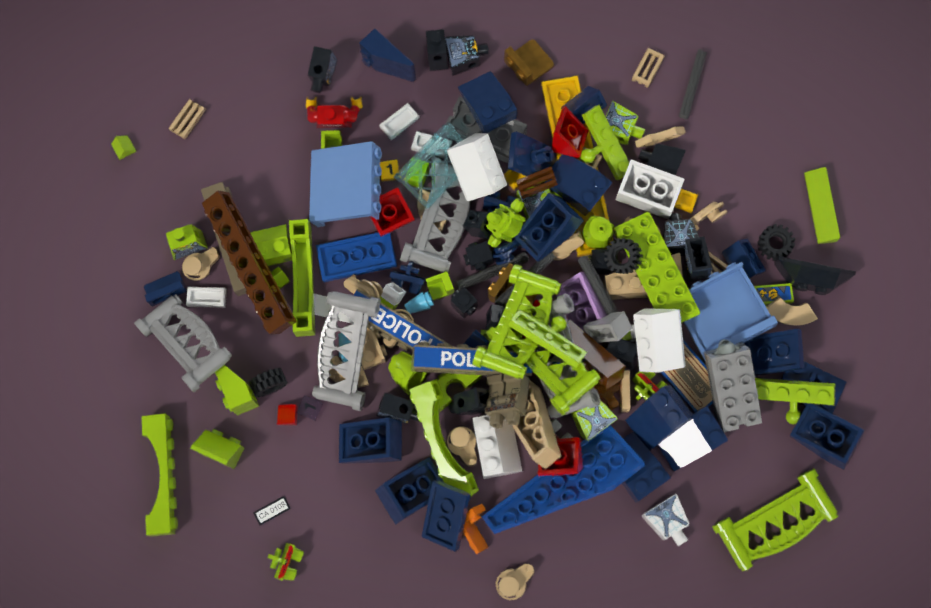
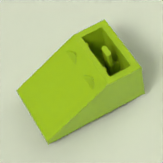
[215,365,259,415]

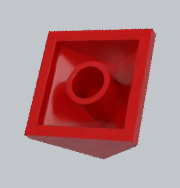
[552,106,589,158]
[370,187,415,237]
[538,437,583,476]

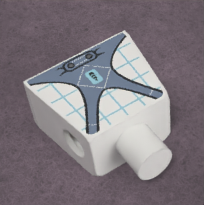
[641,494,689,546]

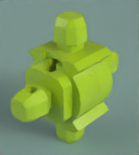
[486,198,526,248]

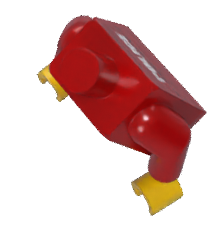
[306,97,363,128]

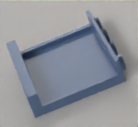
[309,141,382,227]
[683,262,778,362]

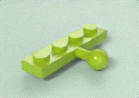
[580,105,630,180]
[508,310,587,368]
[755,378,835,425]

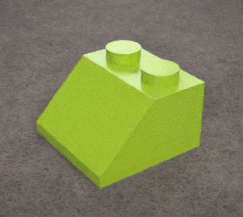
[250,224,292,266]
[190,429,244,469]

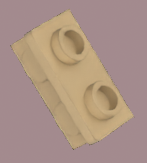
[361,328,387,370]

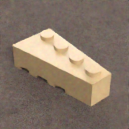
[603,253,683,300]
[513,380,561,468]

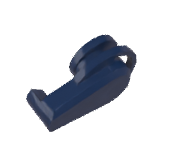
[491,238,524,265]

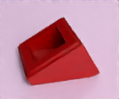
[277,404,298,425]

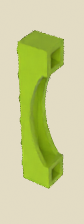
[289,219,315,337]
[409,379,479,496]
[142,414,178,537]

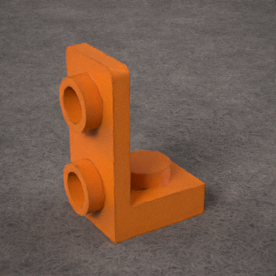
[463,504,488,554]

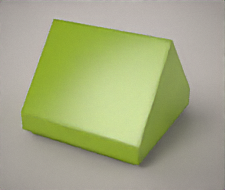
[111,136,136,160]
[271,266,290,289]

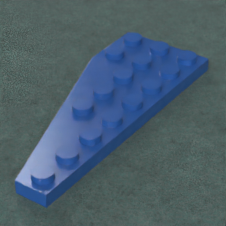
[482,425,645,534]

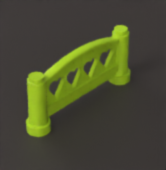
[472,264,562,379]
[486,310,601,415]
[712,468,838,572]

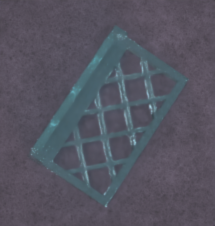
[394,122,464,209]

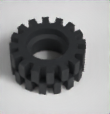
[757,224,795,261]
[604,238,643,274]
[249,368,288,398]

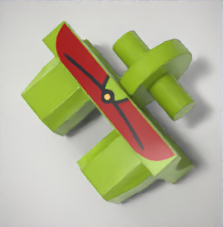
[632,371,668,401]
[267,542,304,581]

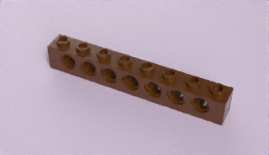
[202,190,297,334]

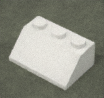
[447,133,507,201]
[616,159,684,220]
[633,309,686,372]
[472,415,522,479]

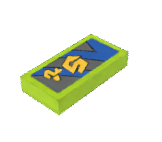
[754,283,794,305]

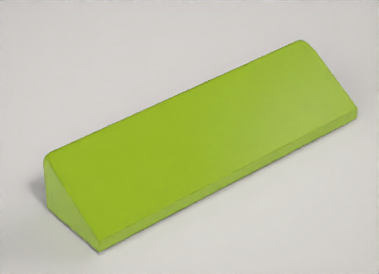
[804,167,840,244]

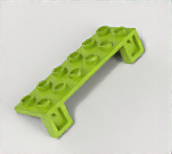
[614,212,700,323]

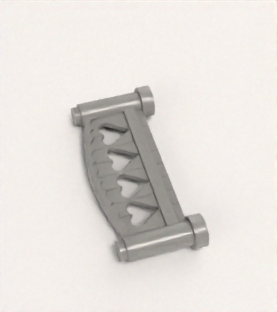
[400,157,470,273]
[312,291,381,411]
[533,293,600,418]
[134,294,232,392]

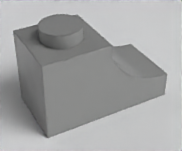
[583,311,632,343]

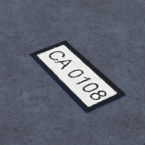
[253,496,291,525]

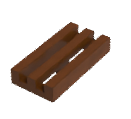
[516,167,558,199]

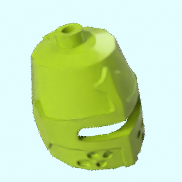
[582,215,614,249]
[388,351,427,395]

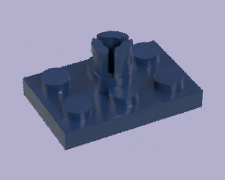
[508,131,556,176]
[745,329,804,376]
[781,361,847,414]
[421,480,471,552]

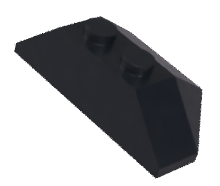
[774,256,856,295]

